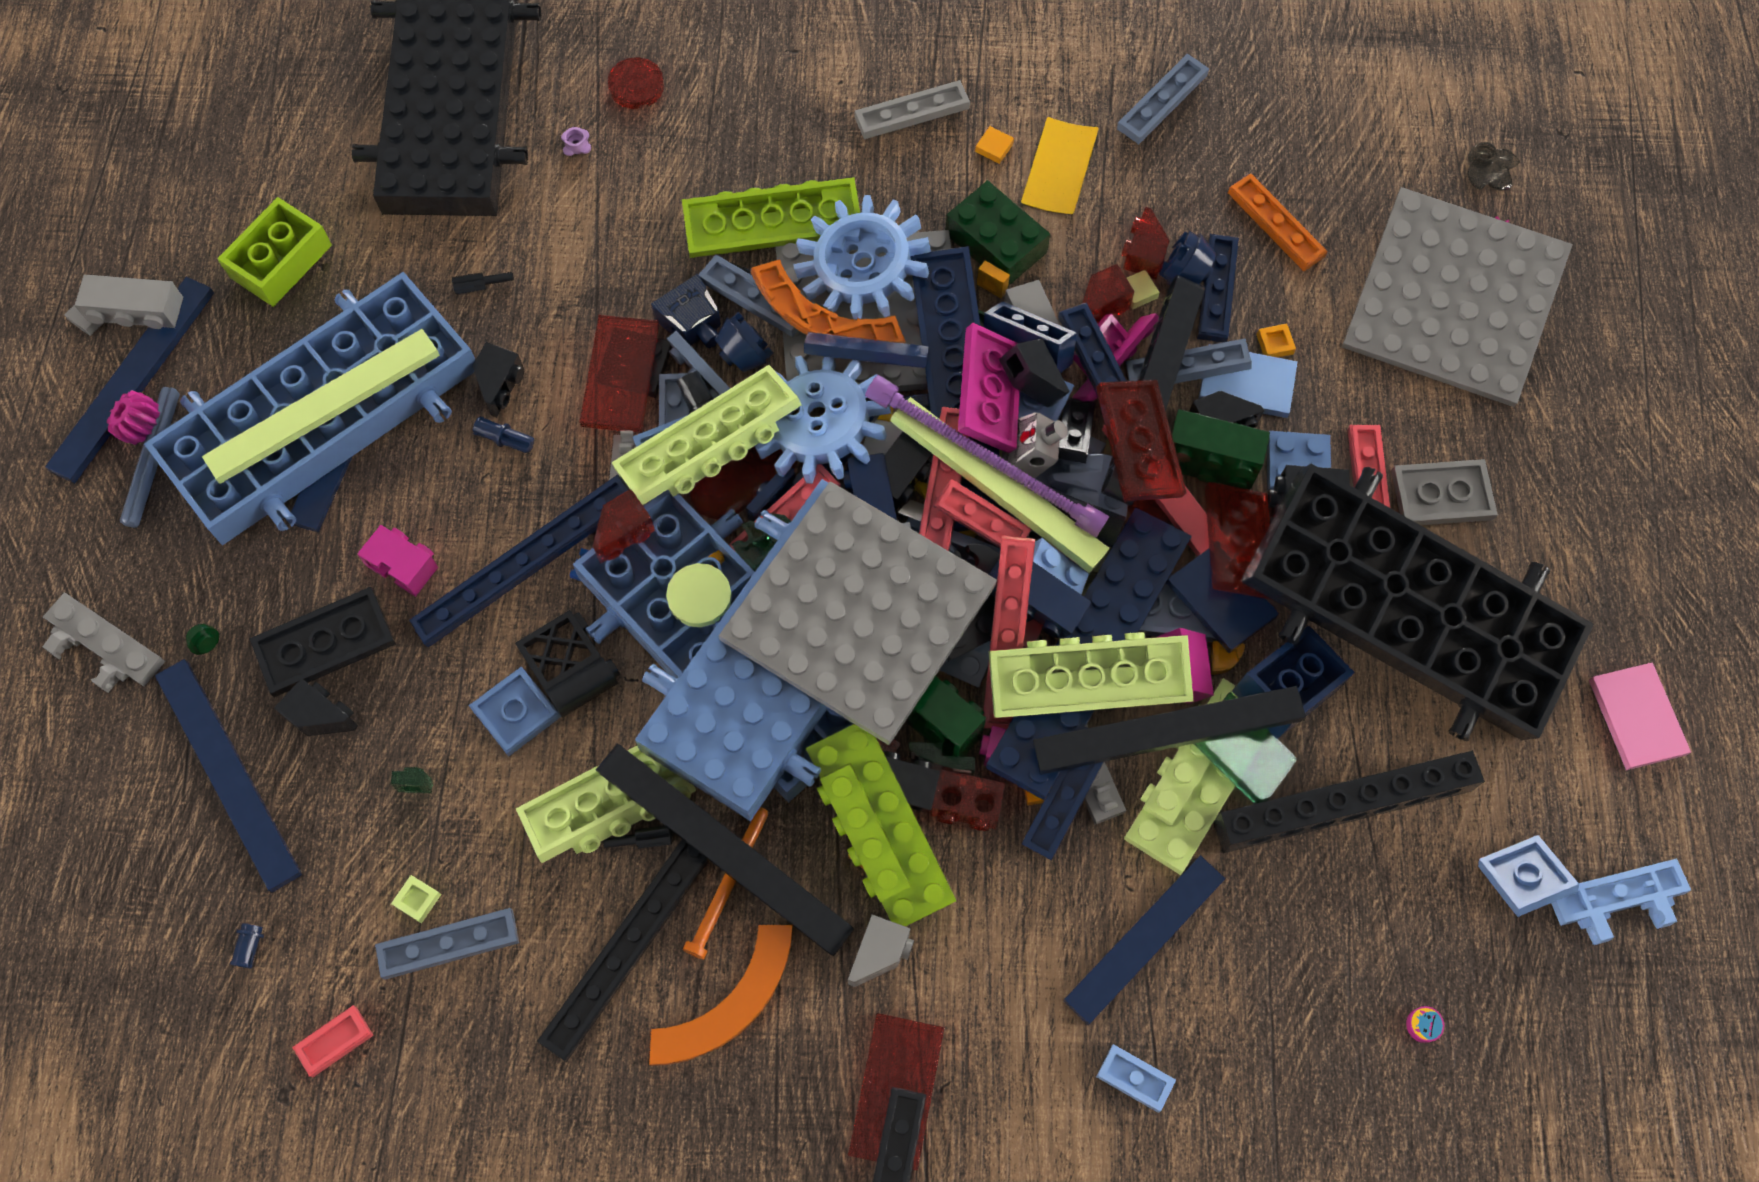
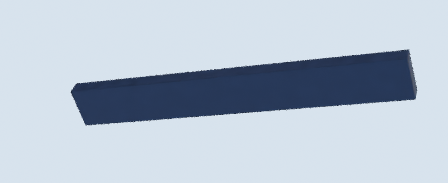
[45,276,214,484]
[409,474,637,648]
[155,659,302,893]

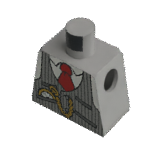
[1002,412,1068,478]

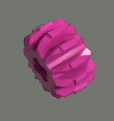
[107,390,160,445]

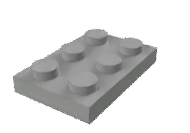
[1391,459,1498,525]

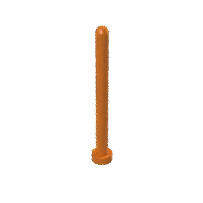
[683,807,768,960]

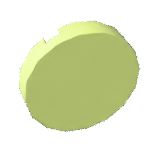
[666,563,732,628]

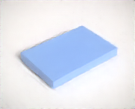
[1198,344,1298,418]

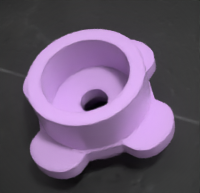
[561,127,591,156]

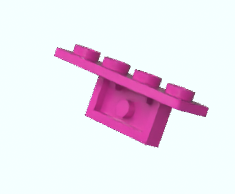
[1072,313,1159,402]

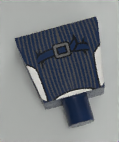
[651,274,721,348]

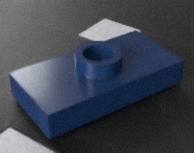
[746,467,795,523]

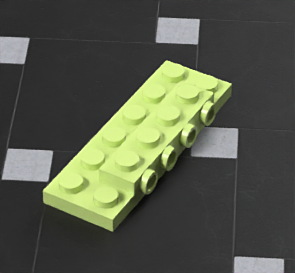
[612,365,802,506]
[988,632,1194,718]
[1124,678,1269,875]
[516,746,696,863]

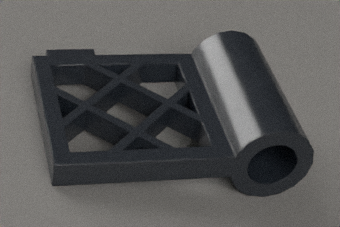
[515,610,620,718]

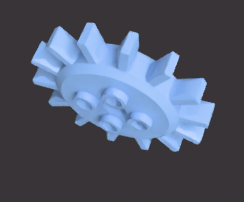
[793,195,931,320]
[755,355,891,484]

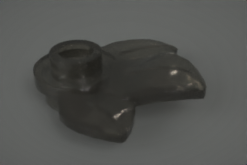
[1467,142,1520,190]

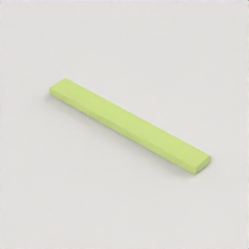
[202,329,440,484]
[890,397,1110,574]

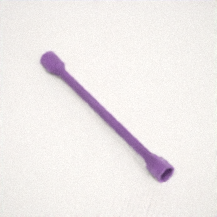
[865,375,1109,538]

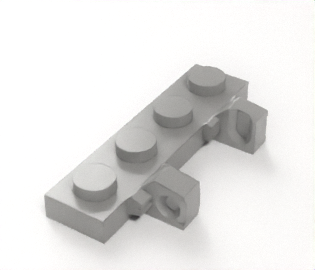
[42,592,166,693]

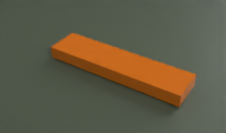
[1228,173,1328,272]

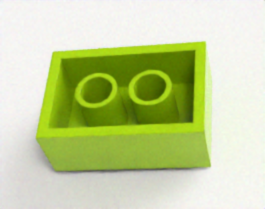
[217,197,332,307]

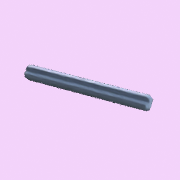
[120,387,180,528]

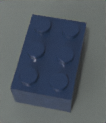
[1232,625,1355,739]

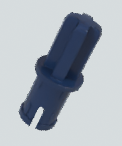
[473,416,534,453]

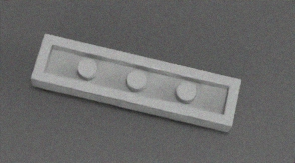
[855,80,970,140]

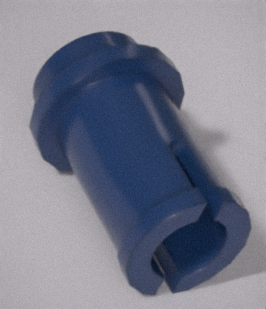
[230,923,264,969]

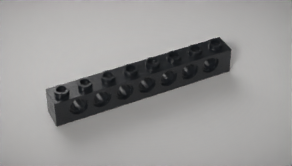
[1213,750,1485,854]

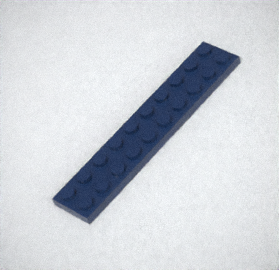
[911,246,1008,532]
[986,507,1191,800]

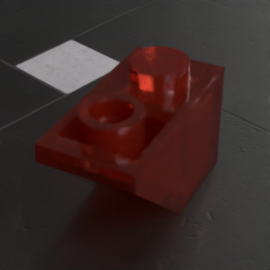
[1121,207,1170,280]
[1082,264,1135,324]
[592,489,655,564]

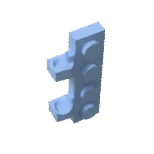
[1551,859,1691,945]

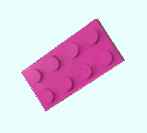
[958,323,1020,453]

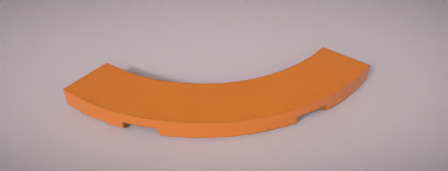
[750,259,906,343]
[649,925,793,1066]

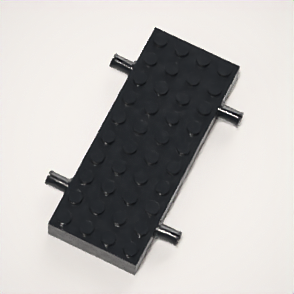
[351,0,542,216]
[1241,463,1594,741]

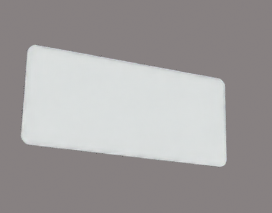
[898,500,924,521]

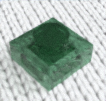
[390,767,433,794]

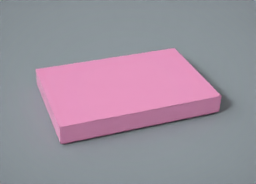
[1589,662,1691,770]

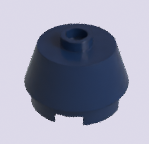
[1159,231,1216,285]
[715,312,774,373]

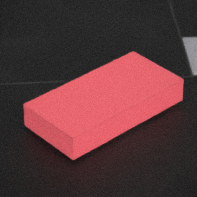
[292,1005,374,1078]

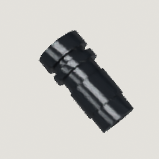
[676,371,713,412]

